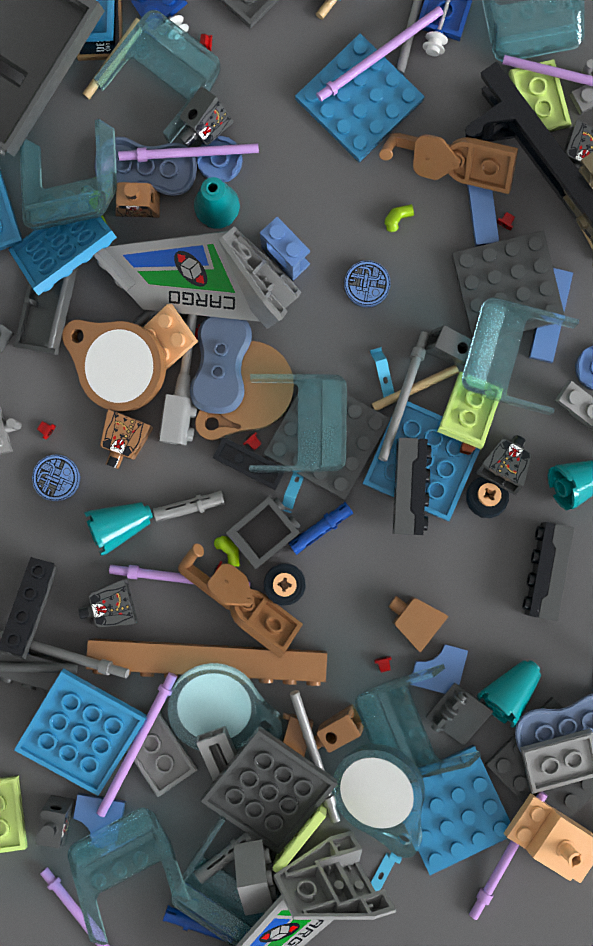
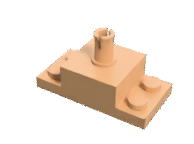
[504,793,593,883]

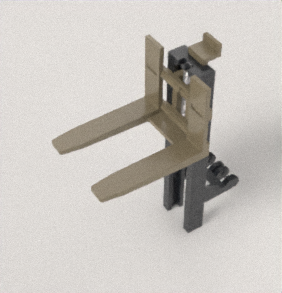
[465,61,593,266]

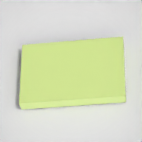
[509,59,571,132]
[437,371,503,449]
[0,775,28,853]
[272,803,327,873]

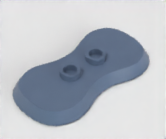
[94,137,197,196]
[190,316,252,414]
[515,694,593,754]

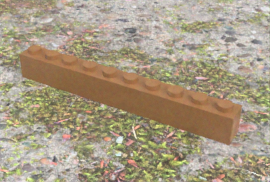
[86,638,327,686]

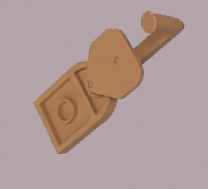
[379,133,518,194]
[178,543,303,658]

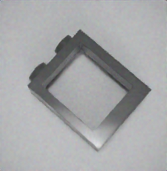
[226,496,301,569]

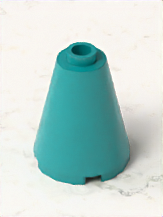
[194,177,240,229]
[548,460,593,510]
[84,502,153,556]
[477,660,541,728]

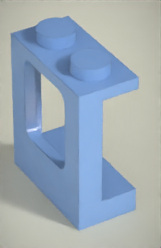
[260,217,310,280]

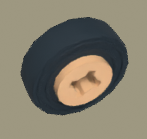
[466,477,509,518]
[264,563,306,606]

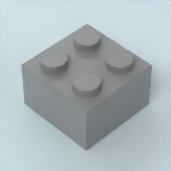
[233,839,278,916]

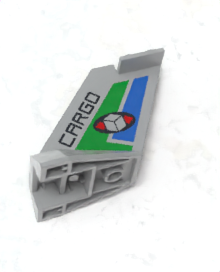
[93,226,301,329]
[236,831,396,946]

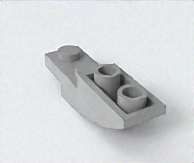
[555,381,593,431]

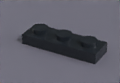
[213,437,286,490]

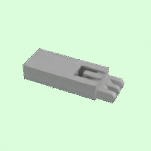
[196,726,237,782]

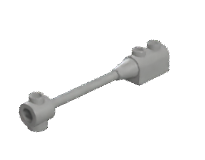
[158,314,198,446]

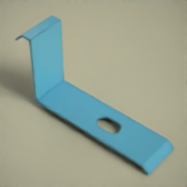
[370,347,394,397]
[282,472,304,513]
[371,852,402,891]

